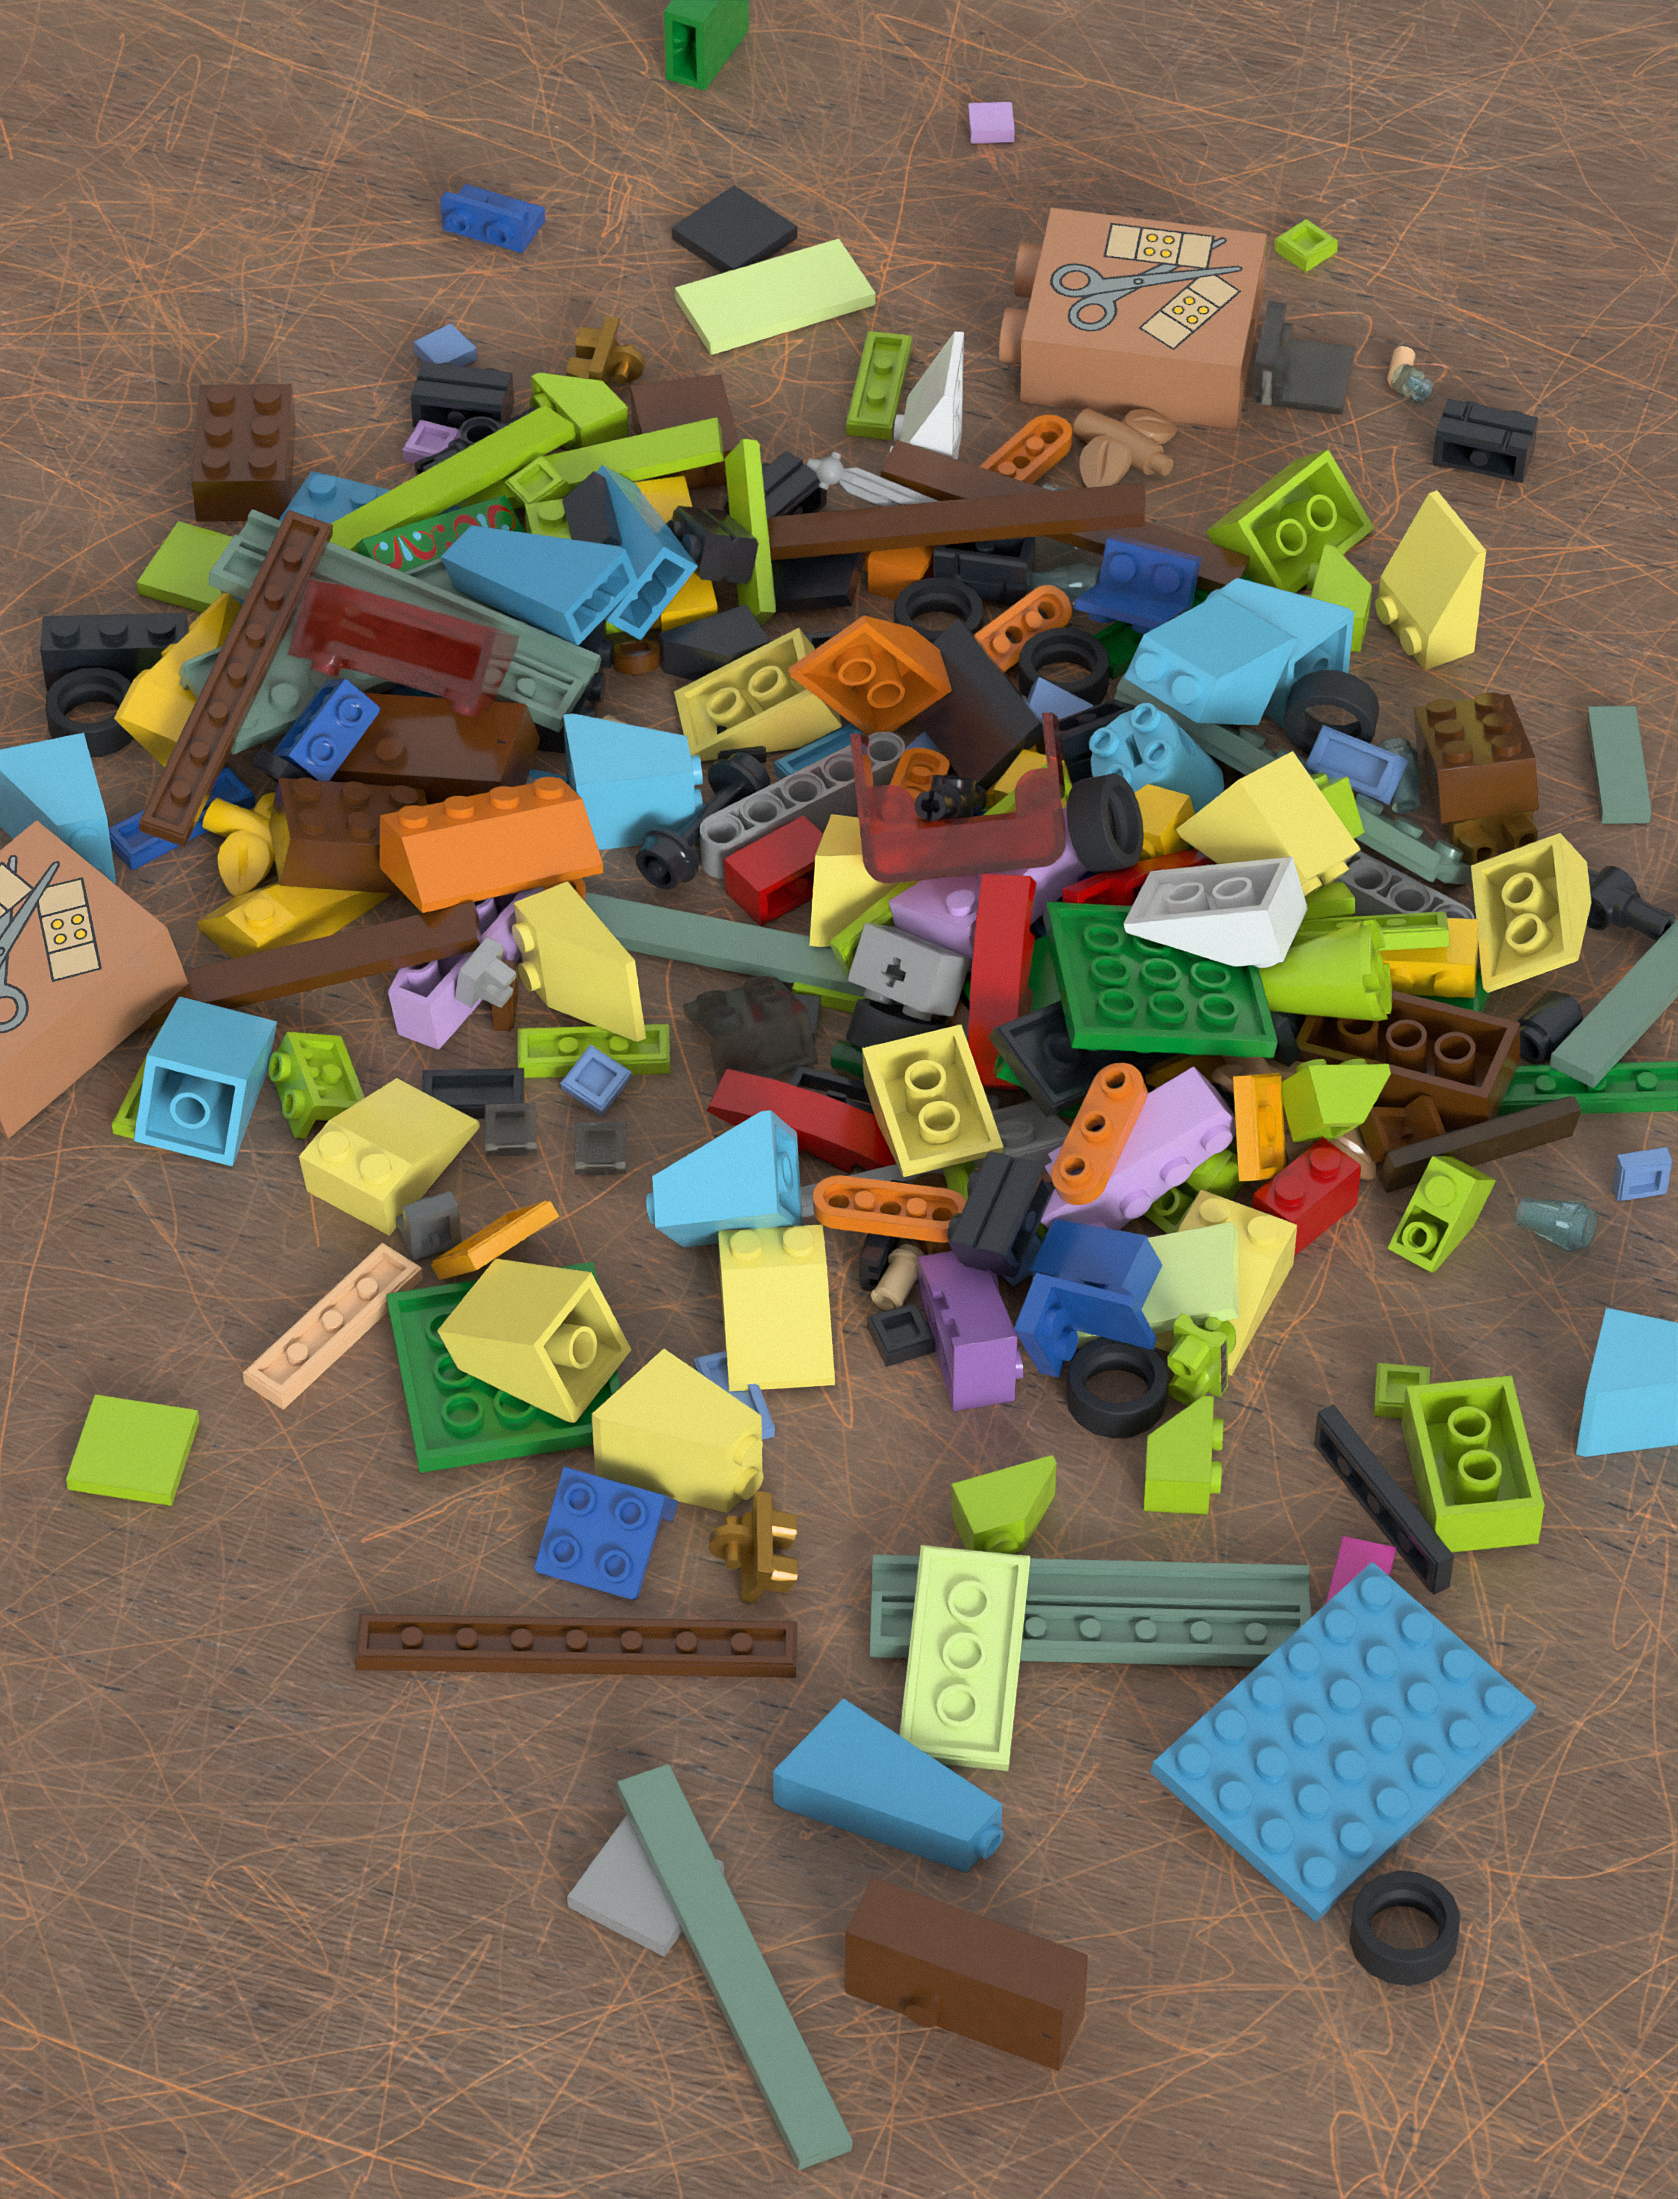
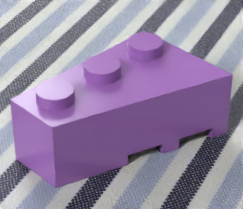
[918,1251,1023,1412]

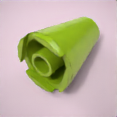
[1258,919,1392,1021]

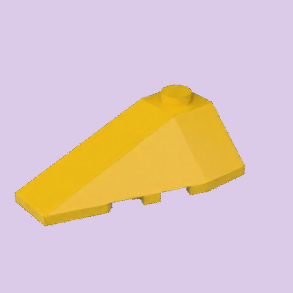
[114,593,242,767]
[197,882,392,959]

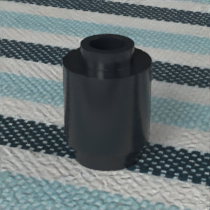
[1517,991,1583,1063]

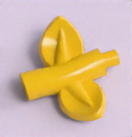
[203,793,276,897]

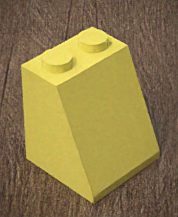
[1176,751,1361,897]
[809,814,949,947]
[437,1259,632,1423]
[592,1349,763,1513]

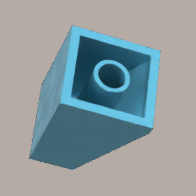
[1204,578,1354,728]
[1124,594,1298,725]
[563,714,703,850]
[0,733,116,883]
[134,997,277,1166]
[646,1110,803,1248]
[1576,1308,1678,1457]

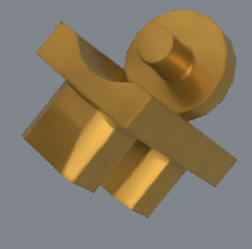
[566,316,645,387]
[1447,811,1538,865]
[709,1491,798,1603]

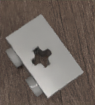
[847,923,972,1021]

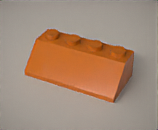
[380,777,603,913]

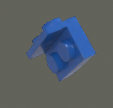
[440,184,545,253]
[272,678,380,781]

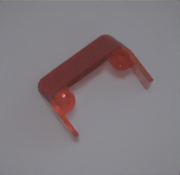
[288,578,520,717]
[850,712,1067,884]

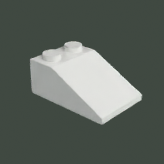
[889,331,964,460]
[1123,857,1308,968]

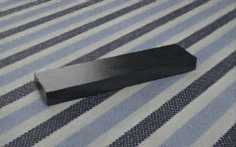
[1314,1404,1454,1595]

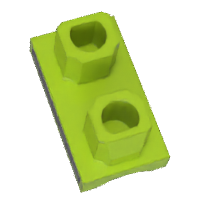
[1167,1312,1236,1406]

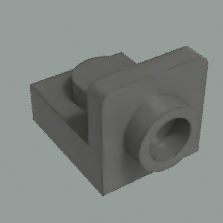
[396,1191,462,1261]

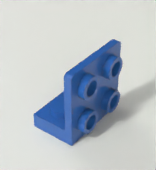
[1074,534,1202,634]
[1014,1273,1157,1378]
[534,1467,679,1600]

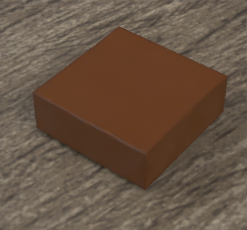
[492,960,519,1031]

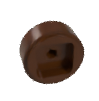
[612,639,660,677]

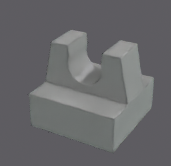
[455,937,516,1008]

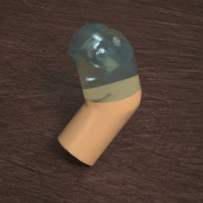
[1387,346,1433,401]

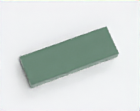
[1586,706,1652,824]

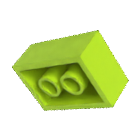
[1401,1376,1544,1552]

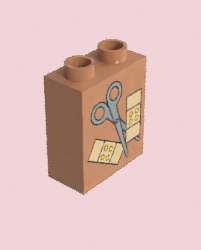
[999,208,1267,430]
[0,820,189,1139]

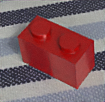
[724,815,823,926]
[1252,1137,1362,1257]

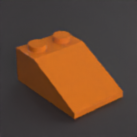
[788,615,952,736]

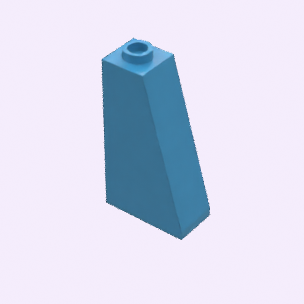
[596,465,698,640]
[441,525,639,646]
[773,1698,1004,1873]

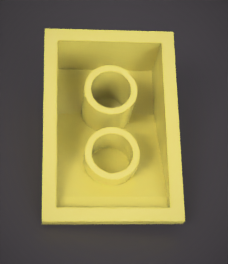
[1375,490,1486,671]
[674,628,842,761]
[1471,833,1591,993]
[512,881,646,1042]
[862,1025,1004,1177]
[299,1078,480,1236]
[1154,1190,1297,1376]
[718,1224,835,1391]

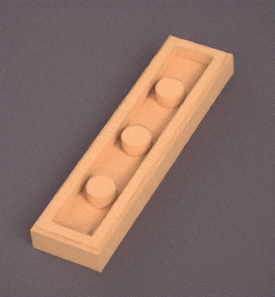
[242,1242,423,1410]

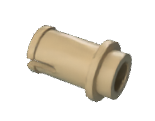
[870,1244,925,1311]

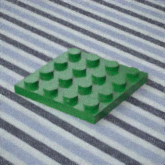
[1043,902,1278,1058]
[386,1262,621,1473]

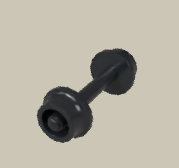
[635,752,770,890]

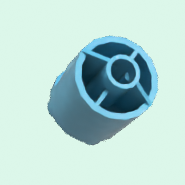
[1089,703,1224,814]

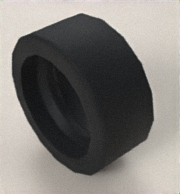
[894,577,984,643]
[1018,628,1109,706]
[45,668,134,757]
[1283,670,1379,755]
[1067,773,1144,874]
[846,999,947,1049]
[1066,1337,1168,1439]
[1349,1870,1460,1986]

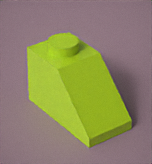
[951,1455,1057,1554]

